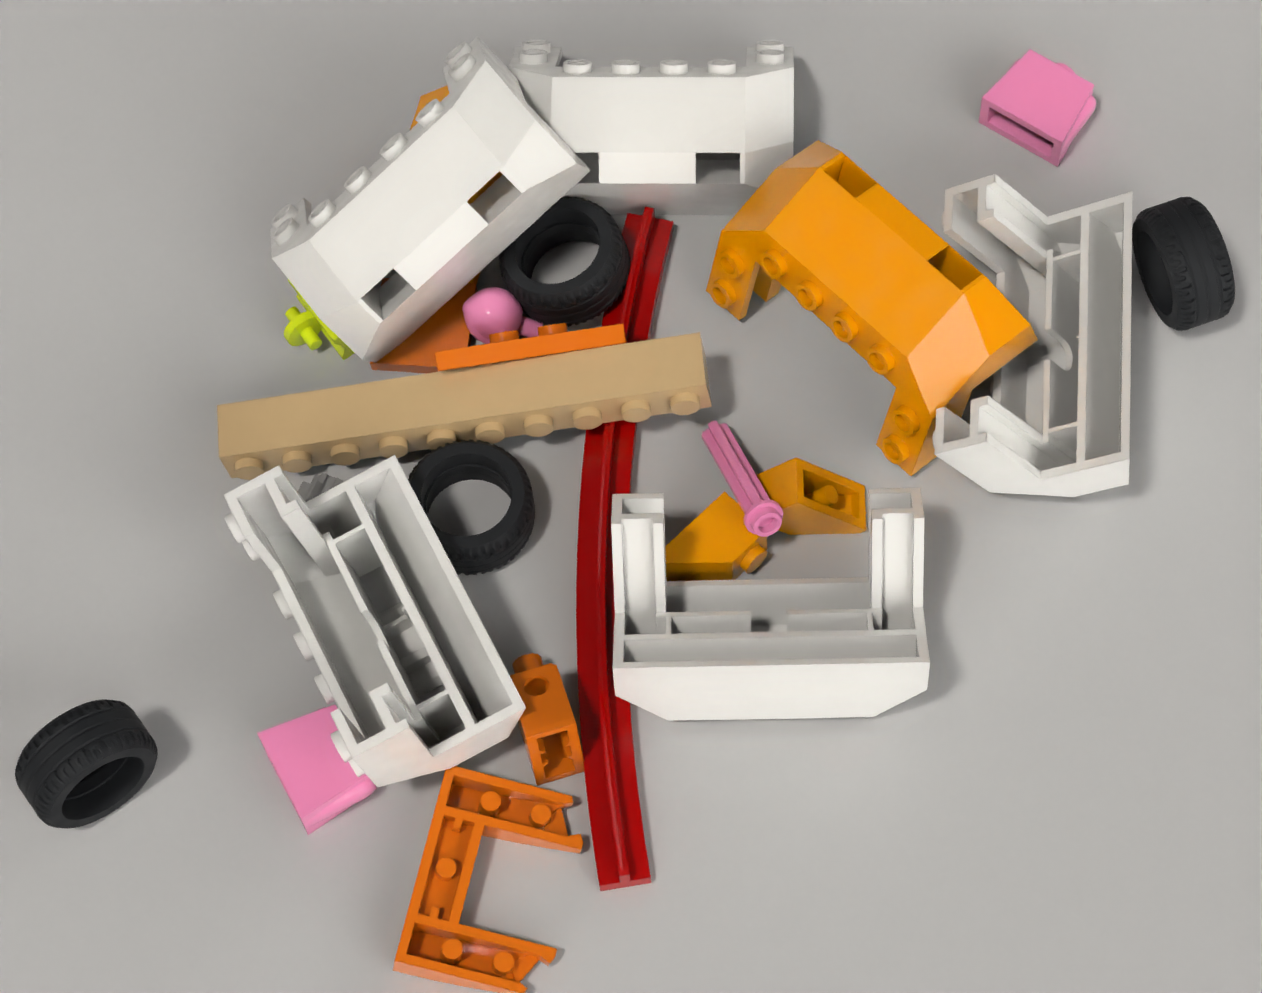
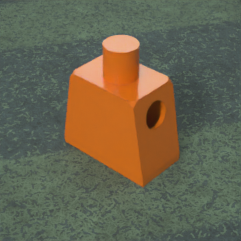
[510,653,584,786]

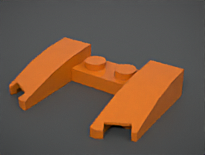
[392,766,583,993]

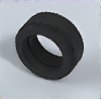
[499,197,630,327]
[1132,197,1235,331]
[408,439,535,575]
[15,699,158,829]

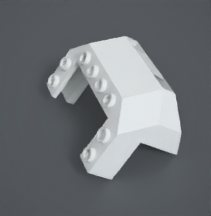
[270,36,591,362]
[508,40,794,215]
[932,174,1133,497]
[224,455,526,787]
[611,488,930,721]

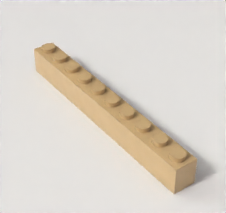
[217,332,712,480]

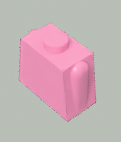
[979,49,1096,167]
[257,704,377,835]

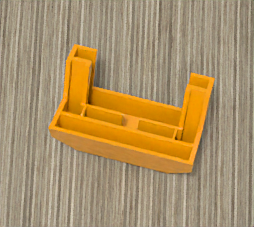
[706,140,1038,476]

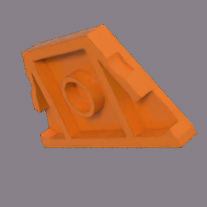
[435,323,626,371]

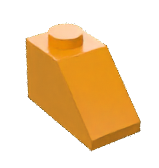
[757,457,866,535]
[665,491,768,581]

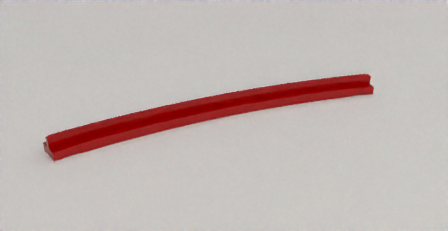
[576,207,674,891]

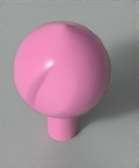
[462,287,543,344]

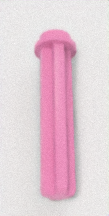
[702,420,783,537]

